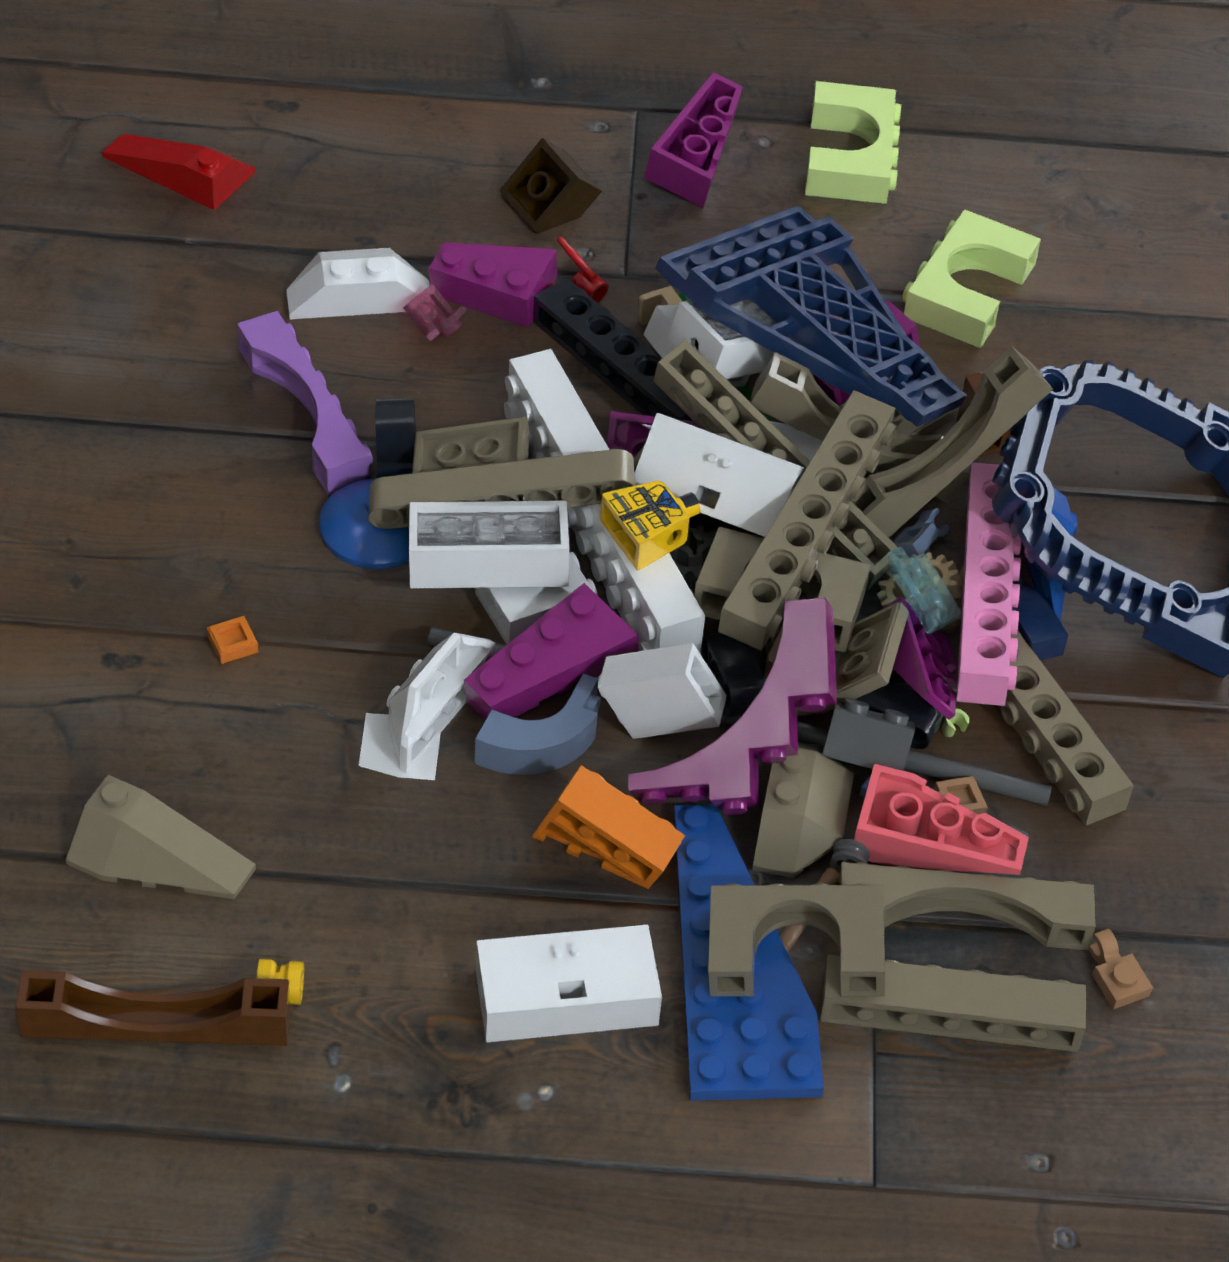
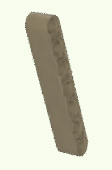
[369,449,635,529]

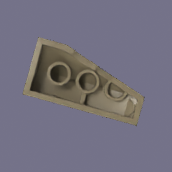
[66,775,256,899]

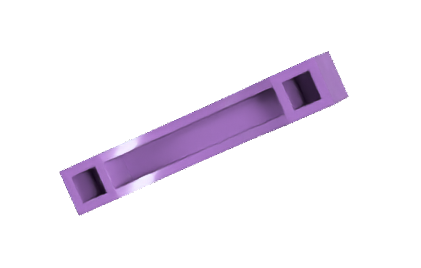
[237,311,373,496]

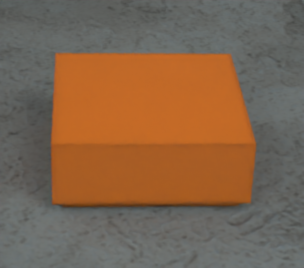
[207,616,259,664]

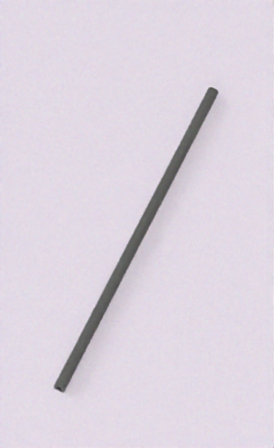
[427,627,1052,806]

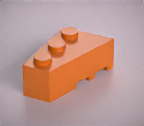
[532,765,685,889]

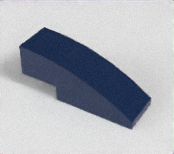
[1012,577,1068,660]

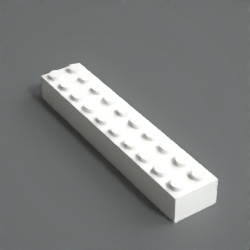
[504,349,705,654]

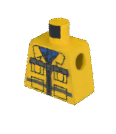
[600,481,701,571]

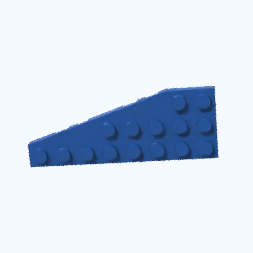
[674,805,824,1101]

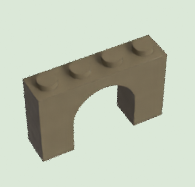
[694,527,871,652]
[708,883,885,996]

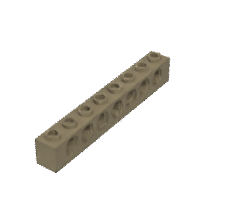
[653,339,902,591]
[718,390,897,651]

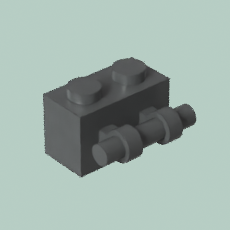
[822,699,915,771]

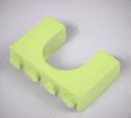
[805,81,901,204]
[902,209,1041,348]

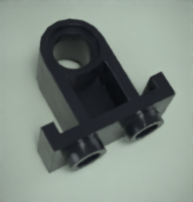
[375,399,416,479]

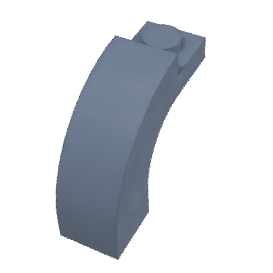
[474,673,601,775]

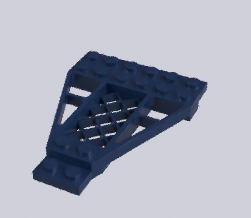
[655,206,967,427]

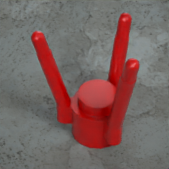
[552,237,609,303]

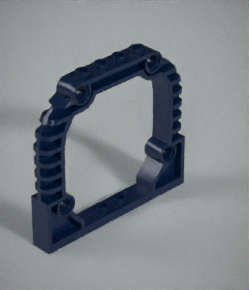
[992,360,1229,678]

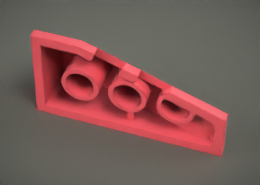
[854,764,1029,875]

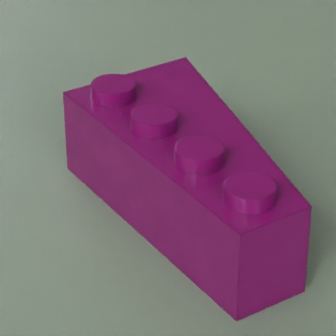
[644,72,743,208]
[464,583,639,721]

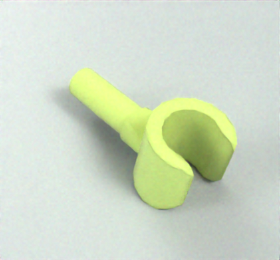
[941,709,969,737]

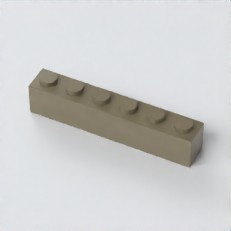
[820,955,1086,1052]

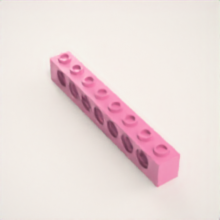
[956,462,1021,706]

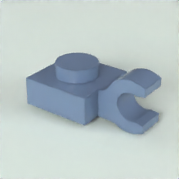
[893,508,949,561]

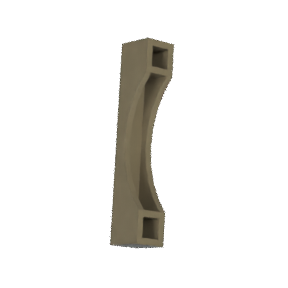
[850,346,1053,538]
[750,352,971,503]
[837,862,1096,950]

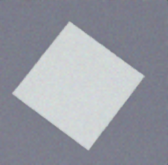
[359,713,441,780]

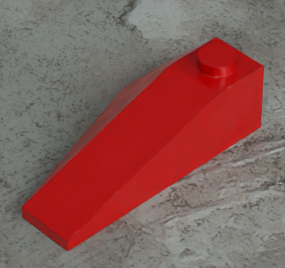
[102,133,255,210]

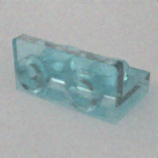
[887,546,962,635]

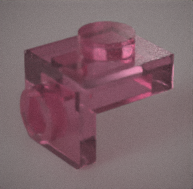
[403,284,468,341]

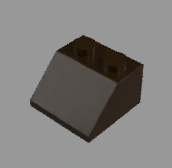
[499,138,602,233]

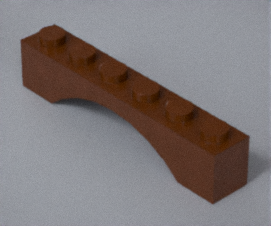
[15,971,290,1046]

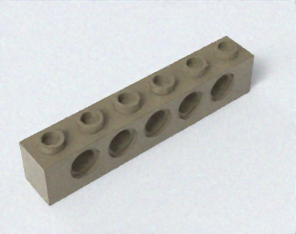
[997,630,1134,826]

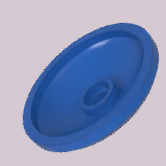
[319,478,409,569]

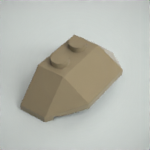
[752,741,854,878]

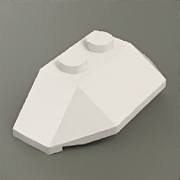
[287,248,433,319]
[387,632,496,773]

